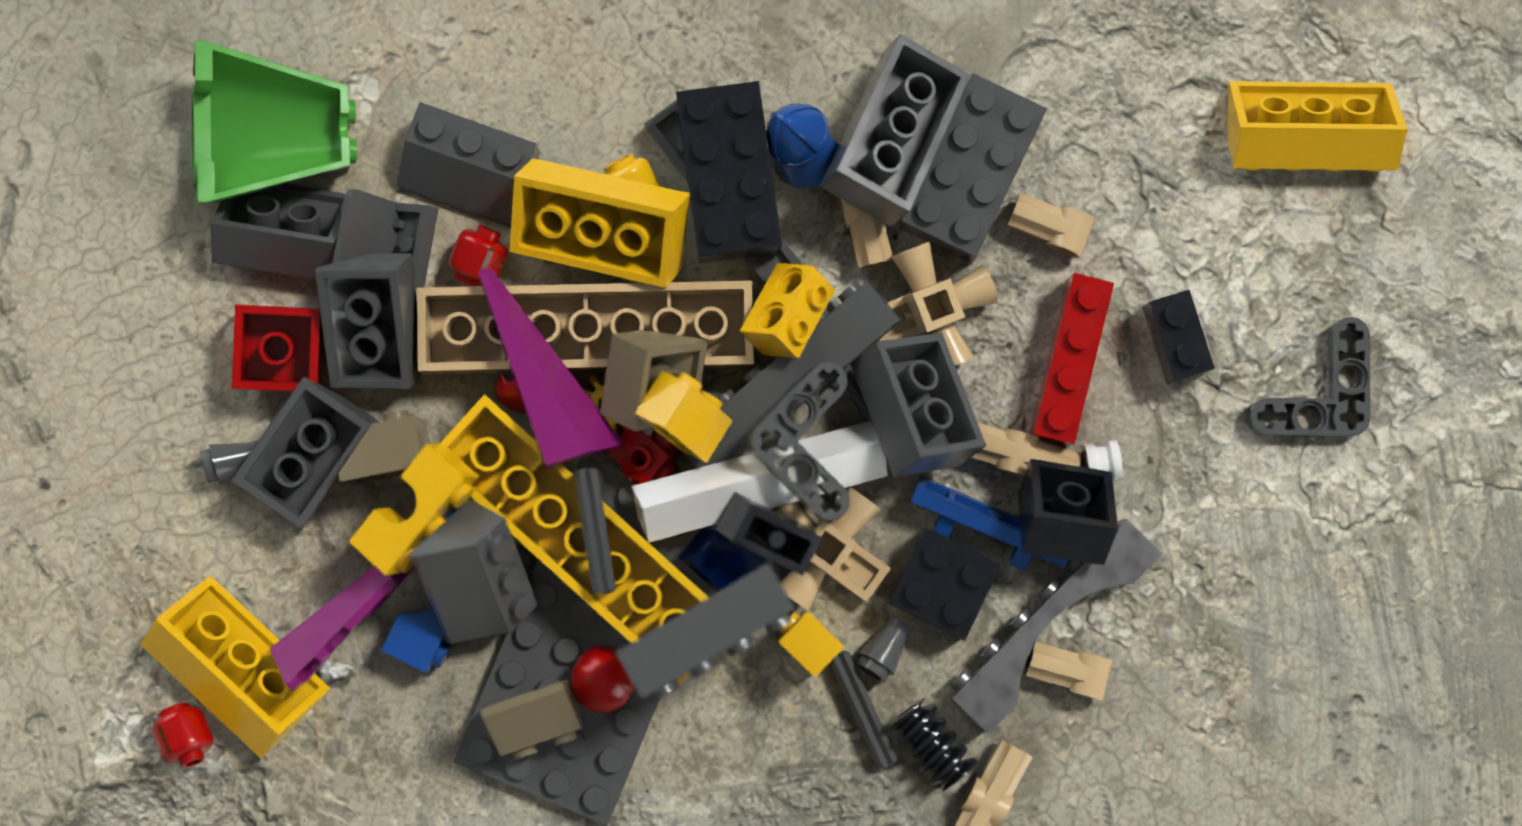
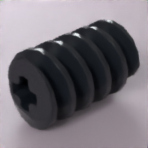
[888,697,978,791]

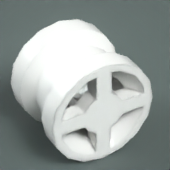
[1082,440,1123,481]

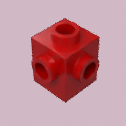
[608,428,683,485]

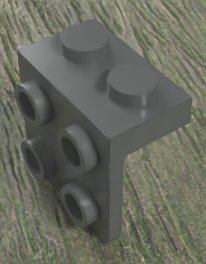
[333,189,438,289]

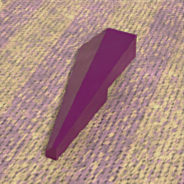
[478,268,623,470]
[270,519,446,691]

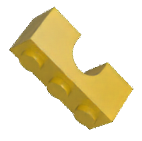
[349,443,479,576]

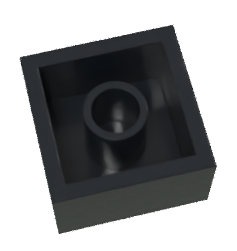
[1018,459,1118,565]
[887,528,1002,640]

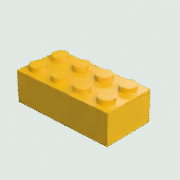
[509,158,690,288]

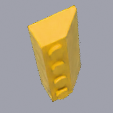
[1228,81,1407,172]
[140,575,330,759]

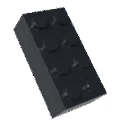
[676,81,782,264]

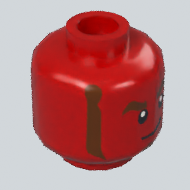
[448,225,509,286]
[152,702,214,768]

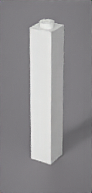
[632,421,888,543]

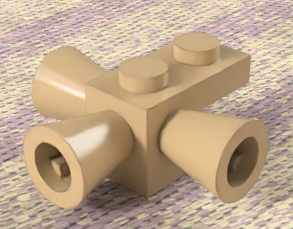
[878,241,998,366]
[777,487,891,611]

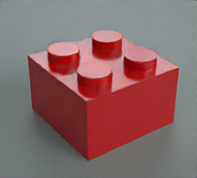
[232,304,323,391]

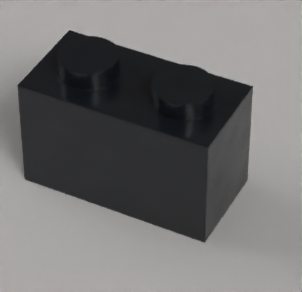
[1142,289,1215,385]
[716,492,822,576]

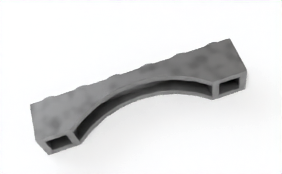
[949,519,1163,734]

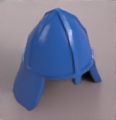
[766,103,839,188]

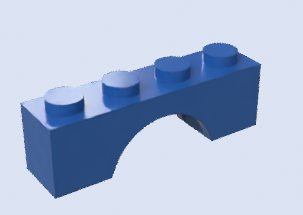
[380,503,466,673]

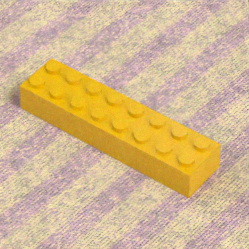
[440,394,709,686]

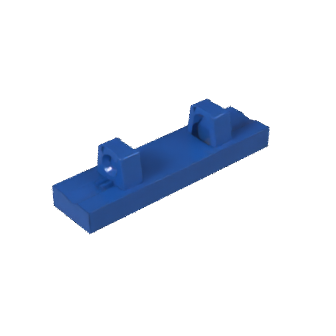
[910,475,1068,571]

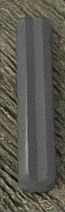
[574,468,616,595]
[829,651,897,769]

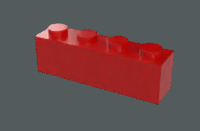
[1029,273,1114,447]

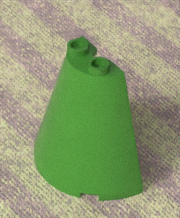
[191,40,357,205]

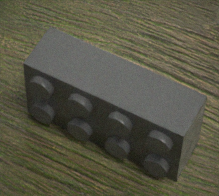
[820,34,971,227]
[899,73,1047,263]
[616,563,795,701]

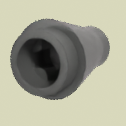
[200,440,259,484]
[856,617,911,682]

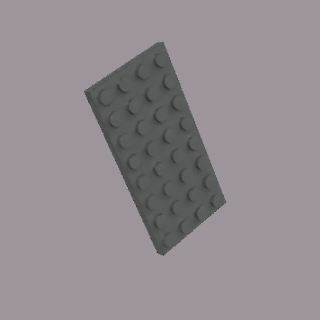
[453,457,726,826]

